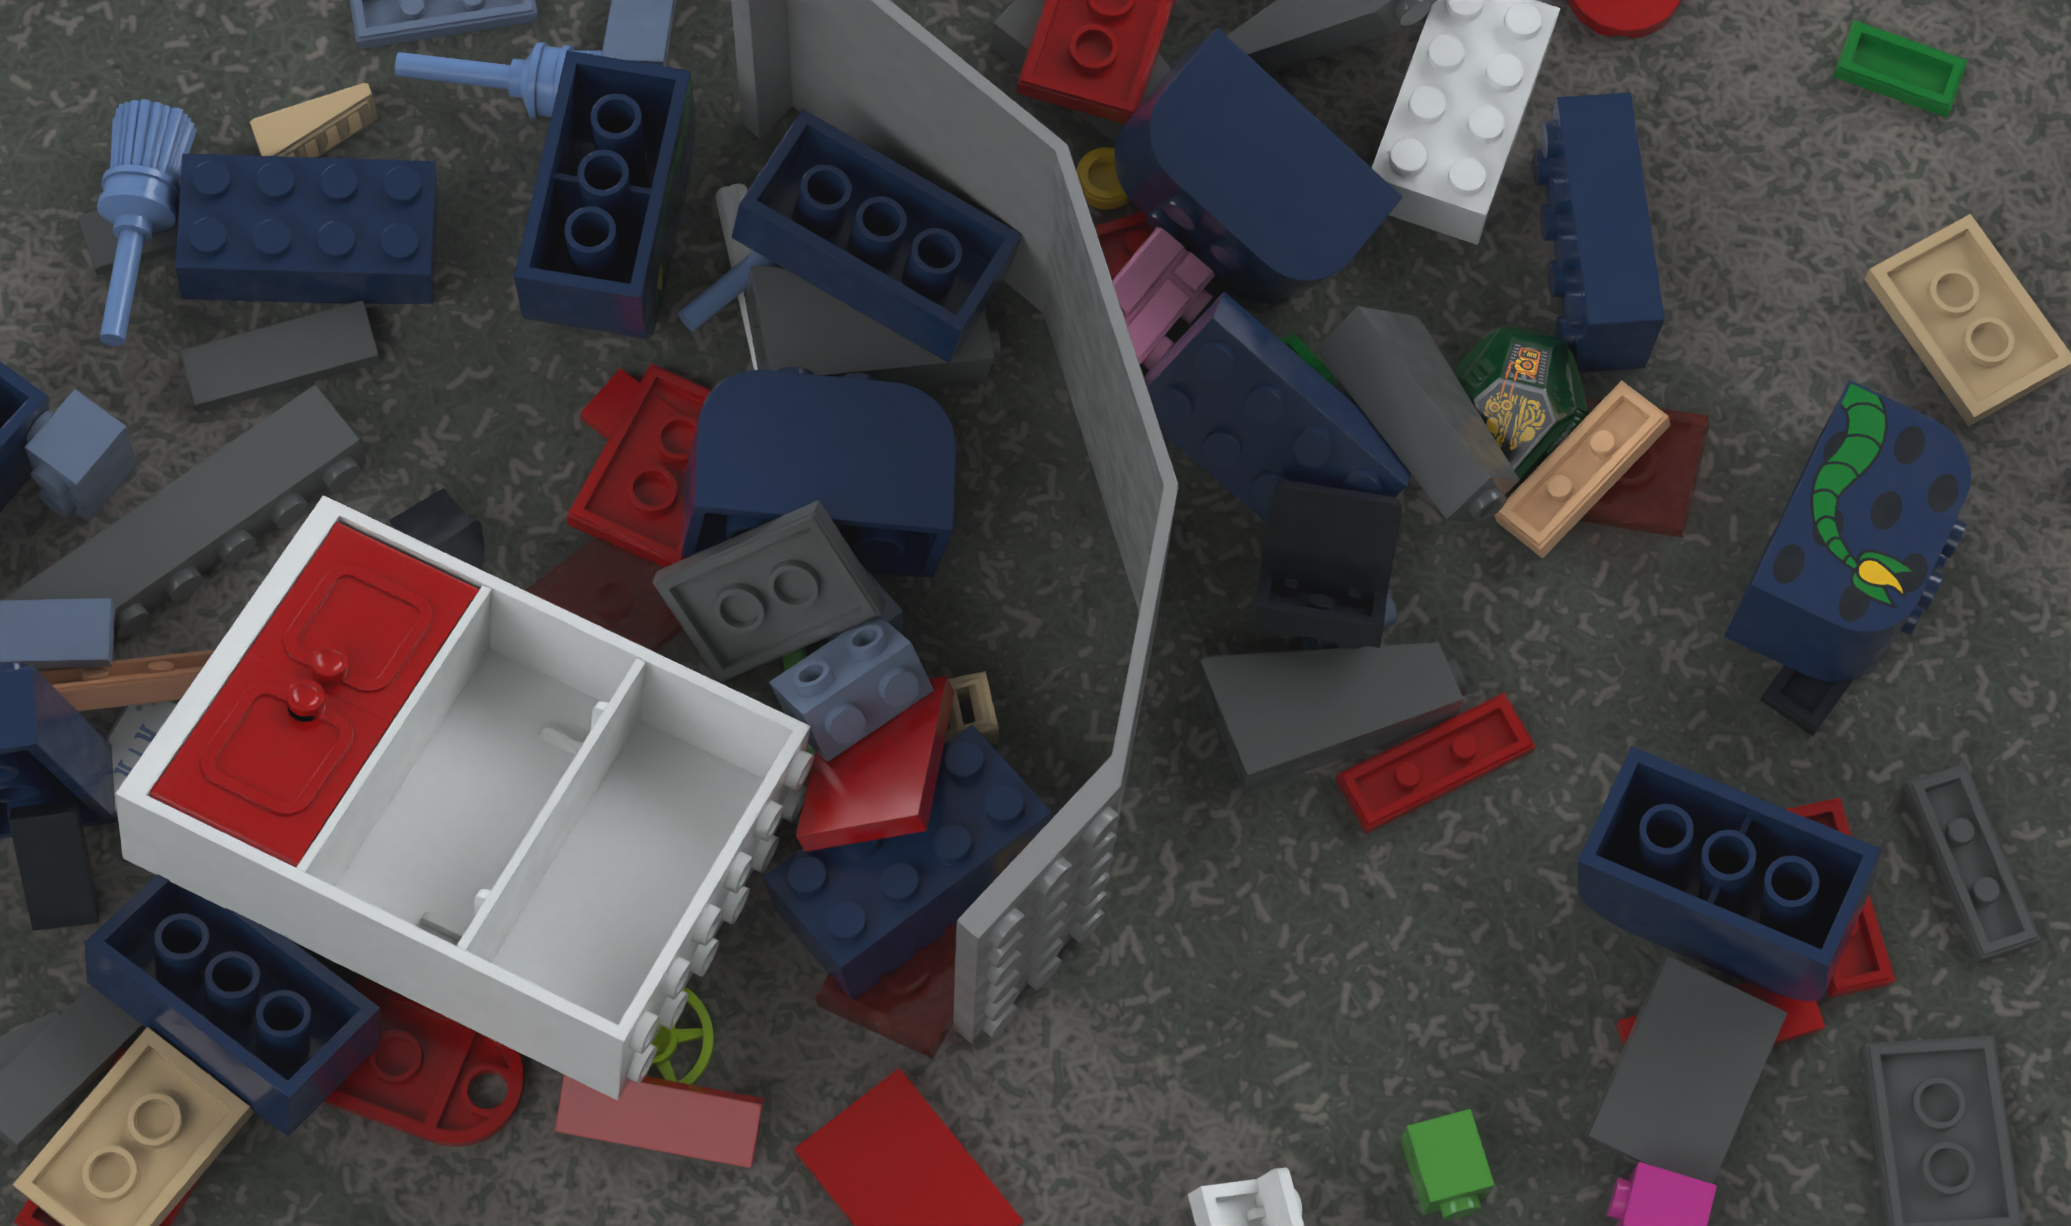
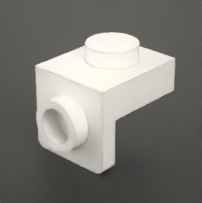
[1188,1167,1304,1226]

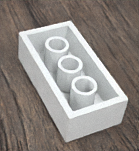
[1372,0,1560,245]

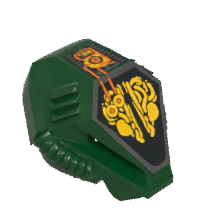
[1452,326,1588,495]

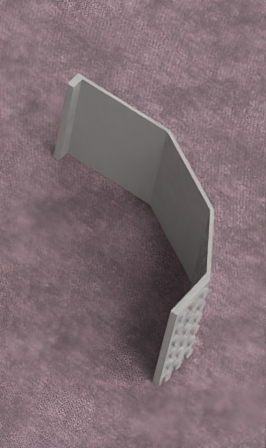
[731,0,1178,1045]

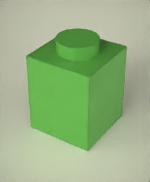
[1400,1109,1495,1220]

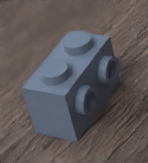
[25,389,137,522]
[769,615,934,762]

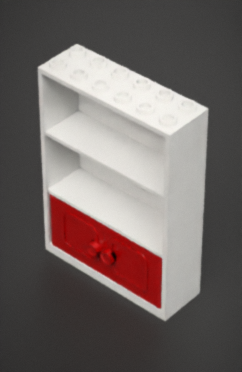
[115,495,814,1101]

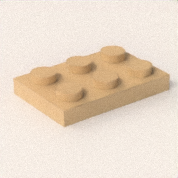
[1864,214,2071,427]
[13,1027,254,1226]

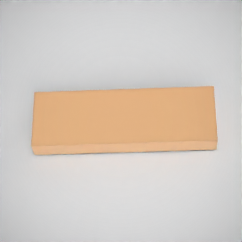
[1494,380,1671,559]

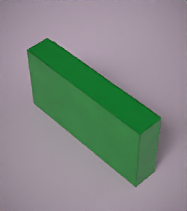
[1832,20,1968,118]

